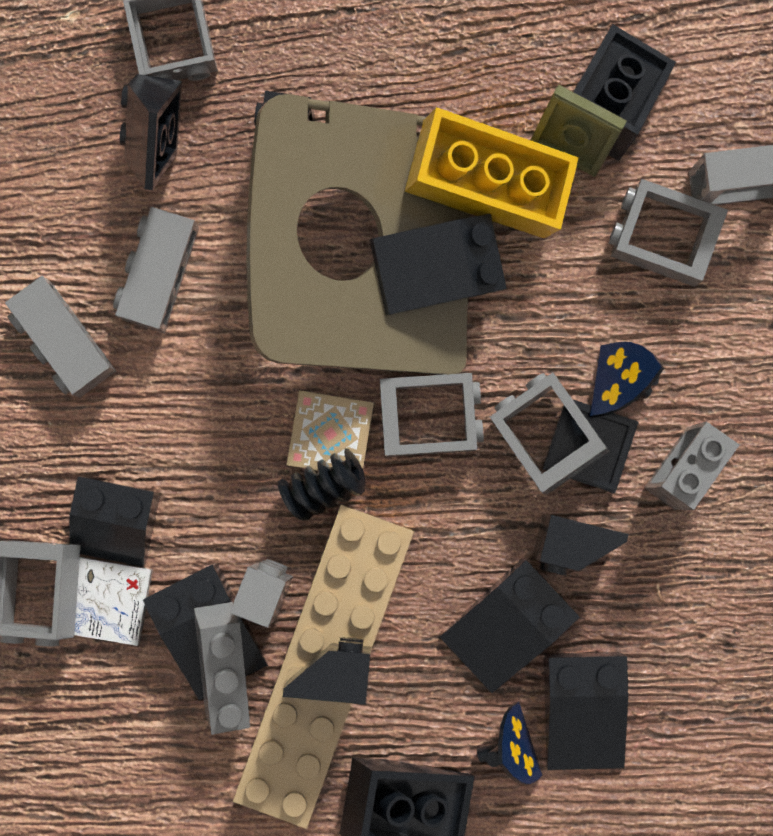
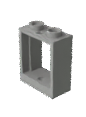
[123,0,218,81]
[688,145,773,205]
[608,179,728,287]
[380,373,484,457]
[490,373,610,495]
[644,422,739,510]
[0,541,81,646]

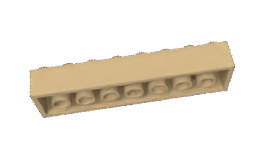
[233,505,414,829]

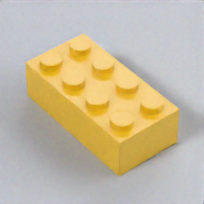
[404,107,579,239]

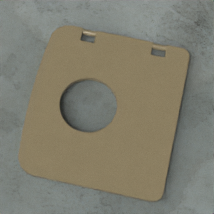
[246,94,470,375]

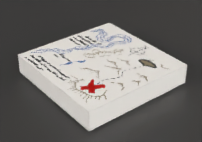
[74,557,153,646]

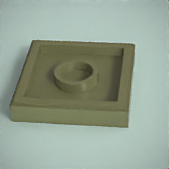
[531,84,627,177]

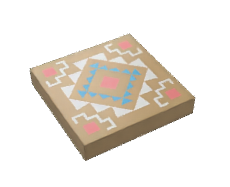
[286,390,374,471]

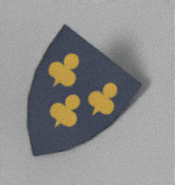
[590,342,665,417]
[477,702,542,785]

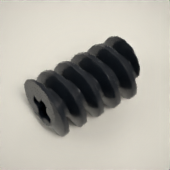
[278,448,366,521]

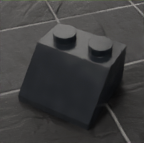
[69,477,161,567]
[532,515,629,576]
[283,637,371,705]

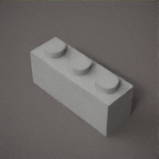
[113,207,199,334]
[5,276,116,398]
[230,559,293,628]
[194,602,250,735]

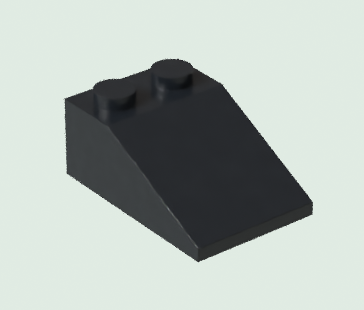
[573,24,676,161]
[119,74,182,191]
[370,214,507,315]
[439,559,580,693]
[143,563,268,700]
[544,652,628,770]
[339,757,475,836]

